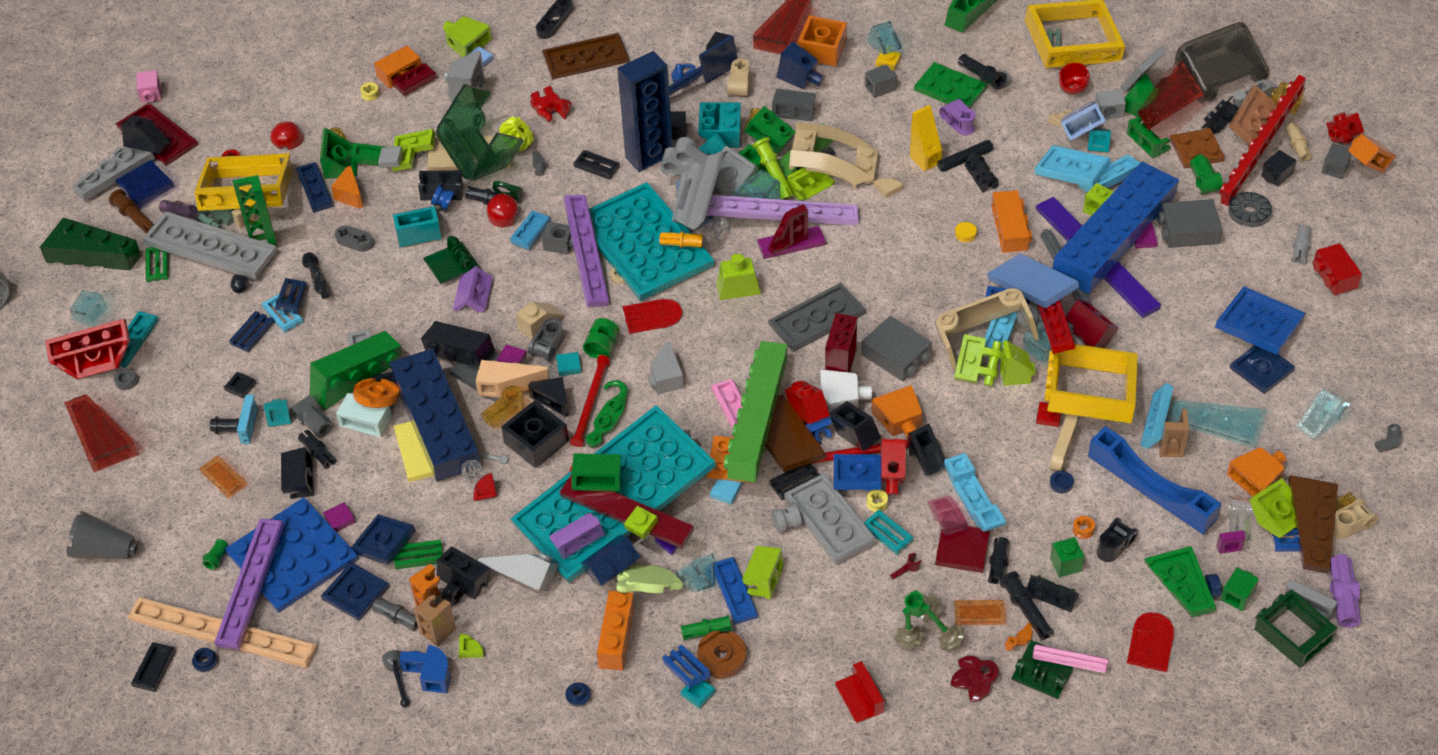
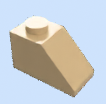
[516,301,565,340]

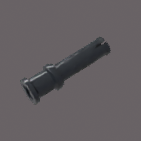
[958,54,1007,90]
[999,571,1054,641]

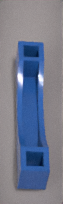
[1088,426,1222,534]

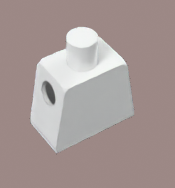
[820,370,872,413]

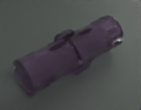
[159,200,198,219]

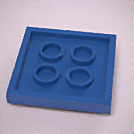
[1215,286,1305,355]

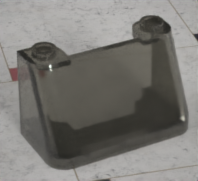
[1173,22,1270,104]

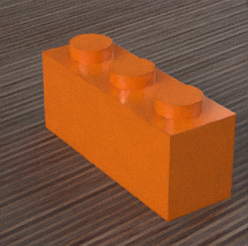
[991,190,1032,253]
[597,590,635,671]

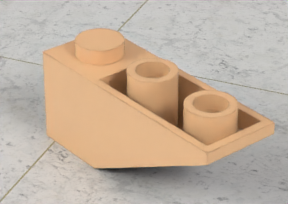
[475,360,550,398]

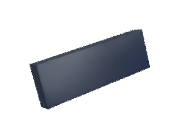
[296,162,333,213]

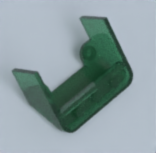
[436,84,524,181]

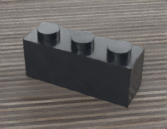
[421,321,495,367]

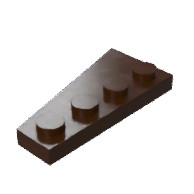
[1288,475,1338,573]

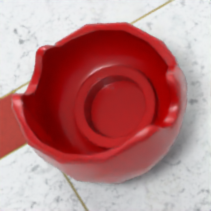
[1059,62,1090,94]
[270,121,304,150]
[487,194,519,228]

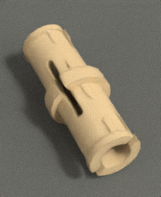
[1285,123,1312,162]

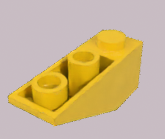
[910,105,942,172]

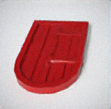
[622,299,682,334]
[1127,612,1174,672]

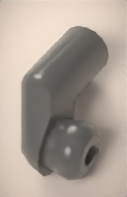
[1375,424,1402,453]

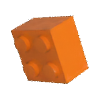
[798,15,847,66]

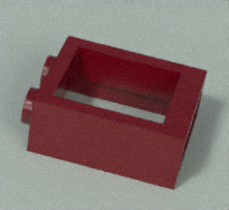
[825,313,858,373]

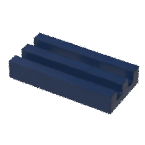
[275,278,307,314]
[229,310,275,353]

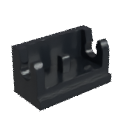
[418,170,464,201]
[281,447,314,499]
[437,546,490,600]

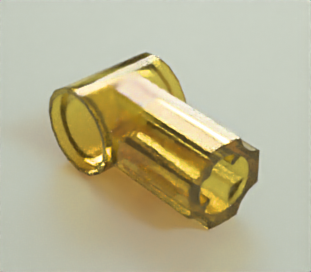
[481,386,525,429]

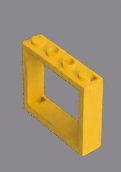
[1024,0,1126,68]
[194,153,293,211]
[1044,344,1138,424]

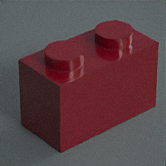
[1065,300,1119,348]

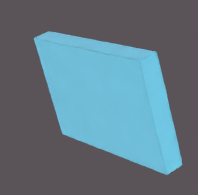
[1034,145,1111,187]

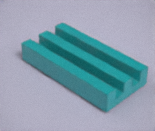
[864,510,914,555]

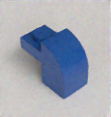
[399,645,451,693]

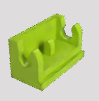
[787,167,835,201]
[742,545,784,599]

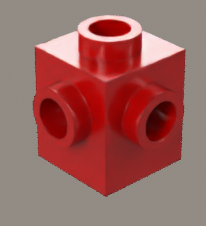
[1326,112,1365,144]

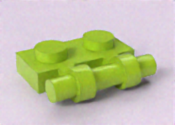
[954,334,1002,387]

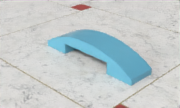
[944,453,1006,532]

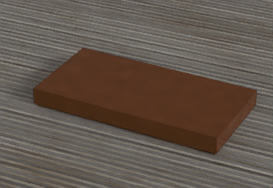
[542,33,629,80]
[765,394,825,473]

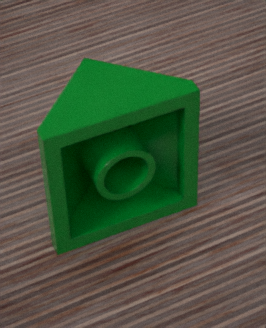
[320,128,358,179]

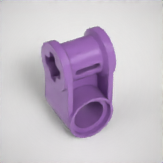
[939,99,976,136]

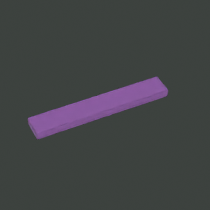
[563,195,609,307]
[214,518,284,650]

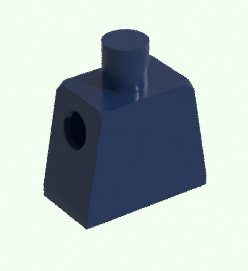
[776,41,824,90]

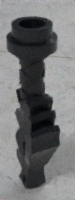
[302,252,330,299]

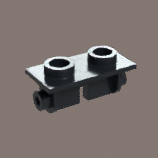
[1201,96,1238,134]
[964,150,999,193]
[1027,574,1079,612]

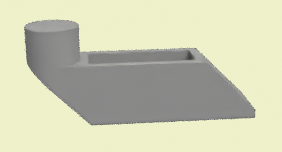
[1233,79,1280,107]

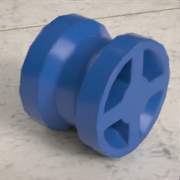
[430,185,454,211]

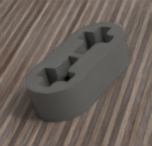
[335,225,373,252]

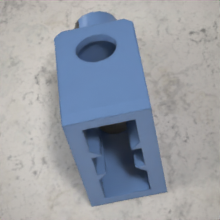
[1060,102,1106,141]

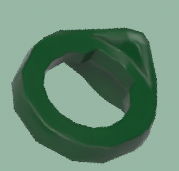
[492,181,523,203]

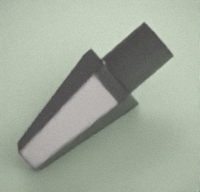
[532,151,548,176]

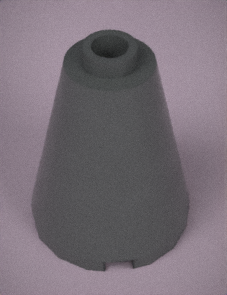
[66,511,138,559]

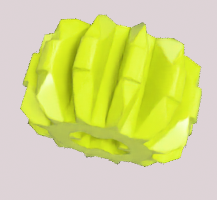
[498,116,534,152]

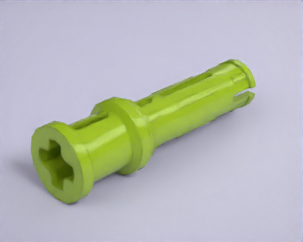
[752,137,794,200]

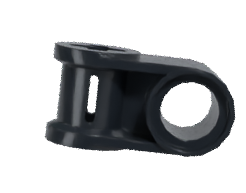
[1096,517,1139,562]

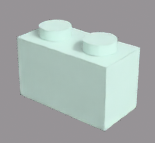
[336,393,392,437]

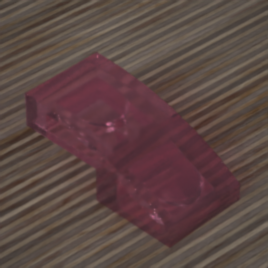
[927,495,968,535]

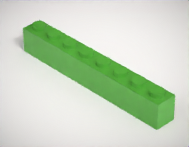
[724,341,788,483]

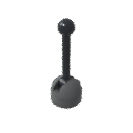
[382,650,410,708]

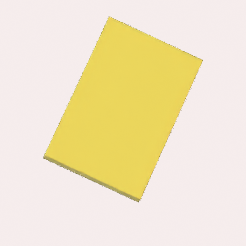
[394,421,434,482]

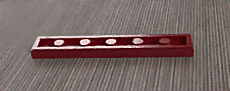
[559,475,695,549]

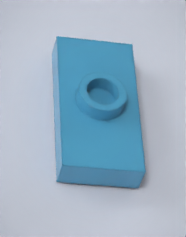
[510,210,551,250]

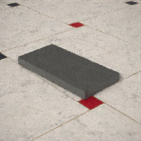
[768,283,866,352]

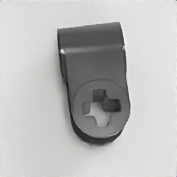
[528,318,564,362]

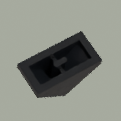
[528,377,569,417]

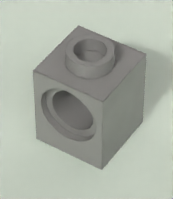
[1093,89,1126,120]

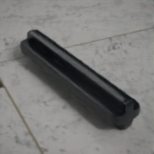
[937,139,993,172]

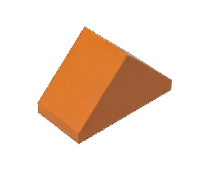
[331,166,363,209]

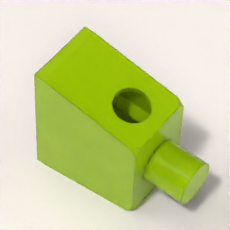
[443,16,492,57]
[716,253,761,300]

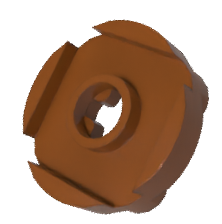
[697,631,747,680]

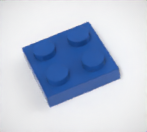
[834,454,881,491]

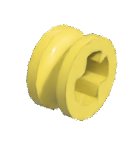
[360,82,379,101]
[867,490,888,512]

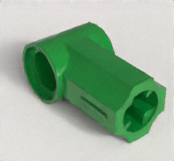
[1190,154,1223,194]

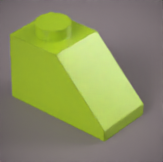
[1000,340,1035,386]

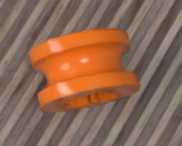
[1072,515,1095,539]

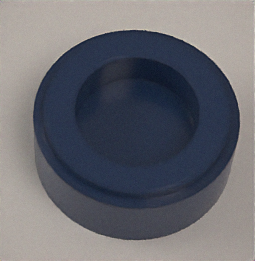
[1050,471,1074,493]
[1205,574,1221,599]

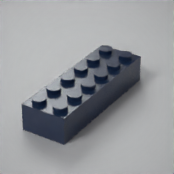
[617,51,673,172]
[390,348,480,482]

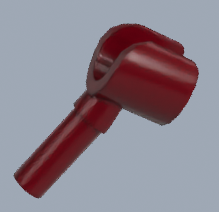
[889,553,922,580]

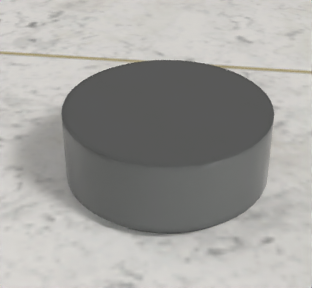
[114,369,138,390]

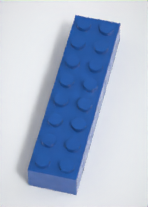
[1052,161,1179,294]

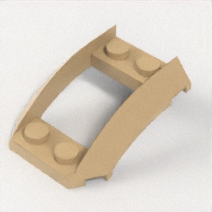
[789,123,878,188]

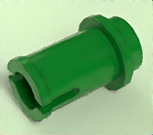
[202,539,229,570]

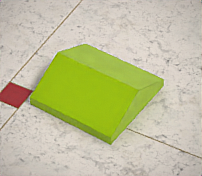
[1249,478,1296,538]

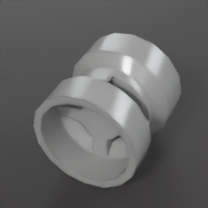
[771,503,802,533]

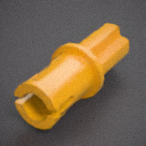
[659,231,703,248]

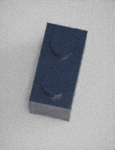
[581,535,641,586]

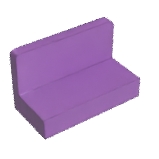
[453,266,493,313]
[550,513,605,559]

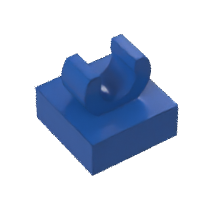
[806,416,832,442]

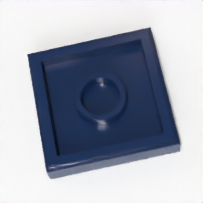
[1229,345,1295,394]
[351,514,416,565]
[321,562,390,621]

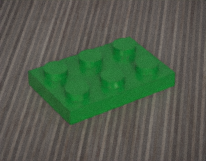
[914,62,987,108]

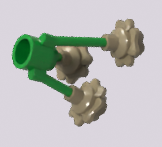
[894,590,966,651]

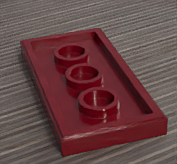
[116,103,198,166]

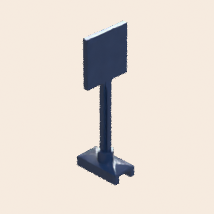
[669,35,738,96]

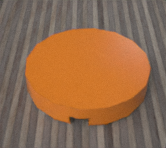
[353,378,399,408]

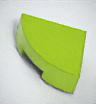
[459,634,484,659]

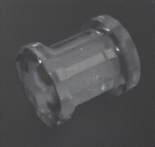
[461,460,483,489]

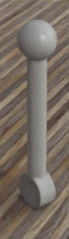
[478,452,508,464]

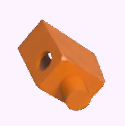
[871,385,922,439]
[1227,447,1286,497]

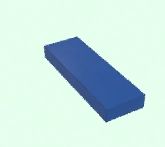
[711,557,758,625]

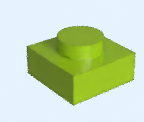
[624,506,658,539]

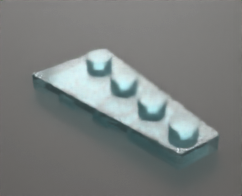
[1165,400,1267,448]

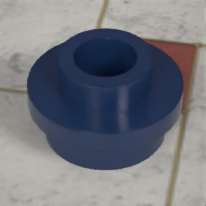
[192,647,217,672]
[565,682,591,706]

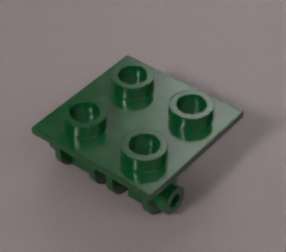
[423,236,480,284]
[1011,640,1074,699]

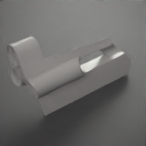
[660,137,724,230]

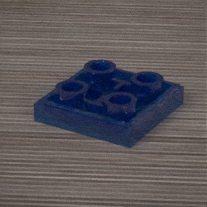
[115,160,175,207]

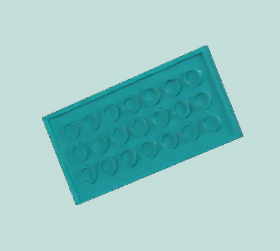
[510,405,716,583]

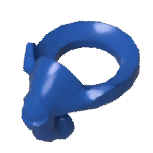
[671,64,696,87]

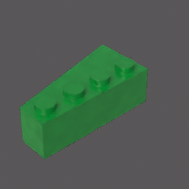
[944,0,997,32]
[309,331,401,410]

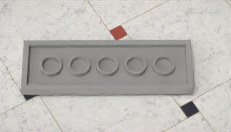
[143,212,277,280]

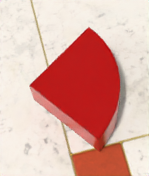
[473,472,497,501]

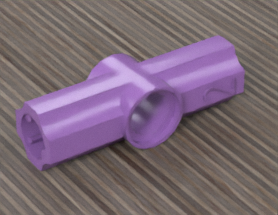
[1330,554,1361,628]

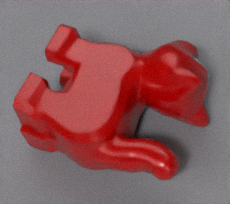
[530,86,572,122]

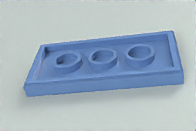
[987,253,1079,308]

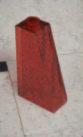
[753,0,812,54]
[1137,60,1204,130]
[64,394,138,472]

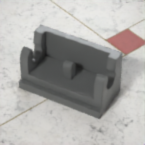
[772,89,817,122]

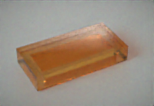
[199,455,247,499]
[954,600,1005,625]

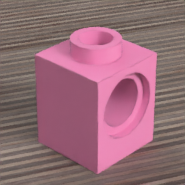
[136,70,161,103]

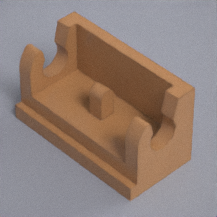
[413,595,456,647]

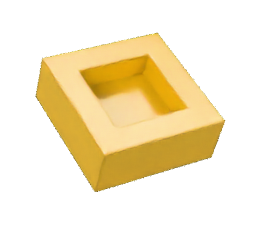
[875,48,901,71]

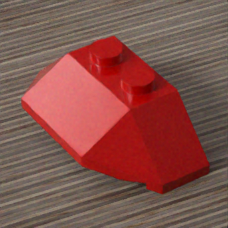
[45,319,130,379]

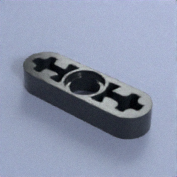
[536,0,573,39]

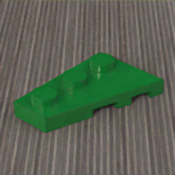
[1144,546,1216,617]

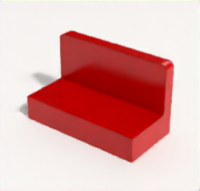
[835,661,884,723]

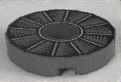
[1228,192,1272,228]

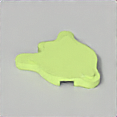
[616,564,684,593]

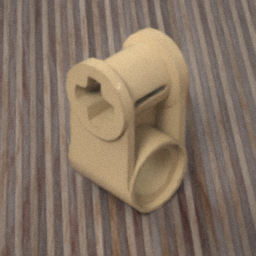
[727,58,750,96]
[1333,499,1379,539]

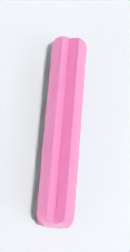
[1033,644,1108,673]

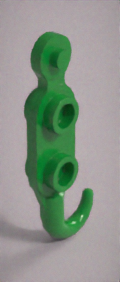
[586,380,629,447]

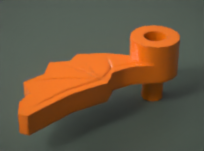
[1005,622,1034,651]

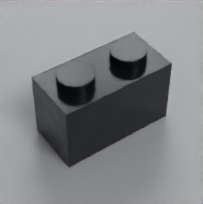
[829,401,881,451]

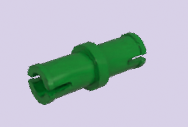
[680,615,732,641]

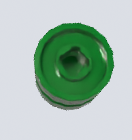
[583,318,620,359]

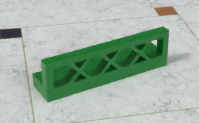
[232,175,278,248]

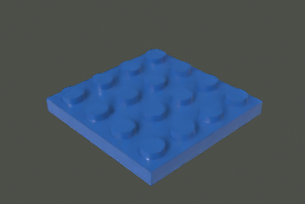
[225,497,358,613]

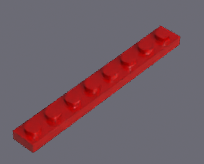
[1219,75,1306,206]

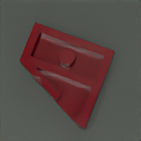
[768,204,808,255]

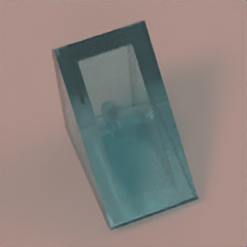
[867,21,902,54]
[675,553,715,592]

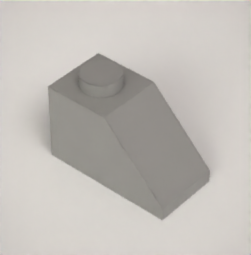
[648,342,684,395]

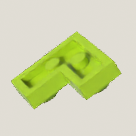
[391,128,436,172]

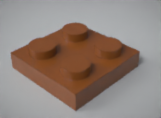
[1170,128,1225,169]

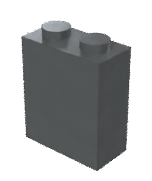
[1157,199,1223,248]
[861,316,932,382]

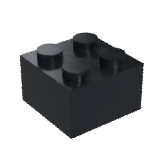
[501,400,569,468]

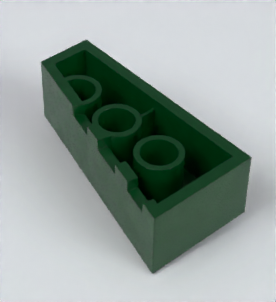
[40,217,141,271]

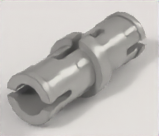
[1292,224,1312,264]

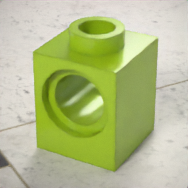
[1083,183,1114,216]

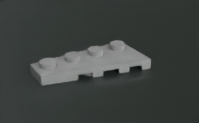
[72,147,155,201]

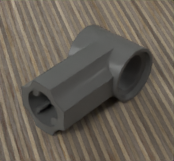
[290,395,334,437]

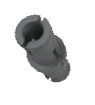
[373,597,418,631]

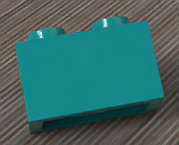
[698,102,741,148]
[393,206,442,247]

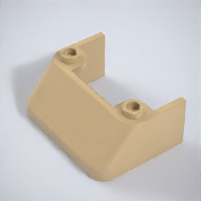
[935,288,1039,371]

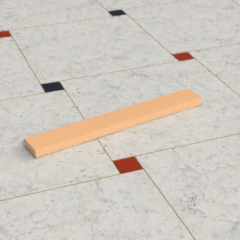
[128,597,317,668]

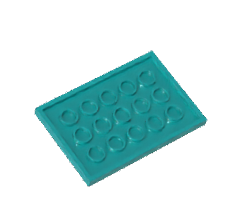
[589,182,714,301]

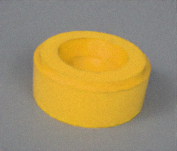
[955,222,977,242]

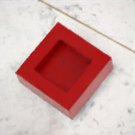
[1036,401,1061,427]

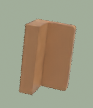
[1159,409,1189,457]

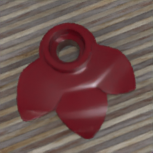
[950,656,999,703]

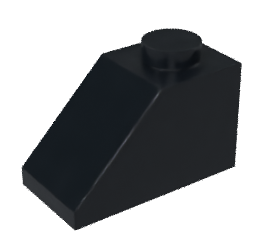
[121,116,170,154]

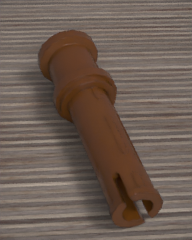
[109,189,155,234]

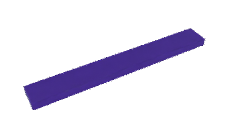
[1036,196,1161,318]

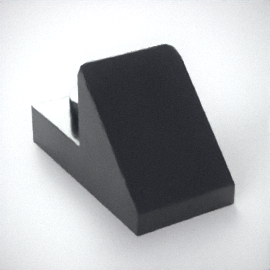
[908,424,945,476]

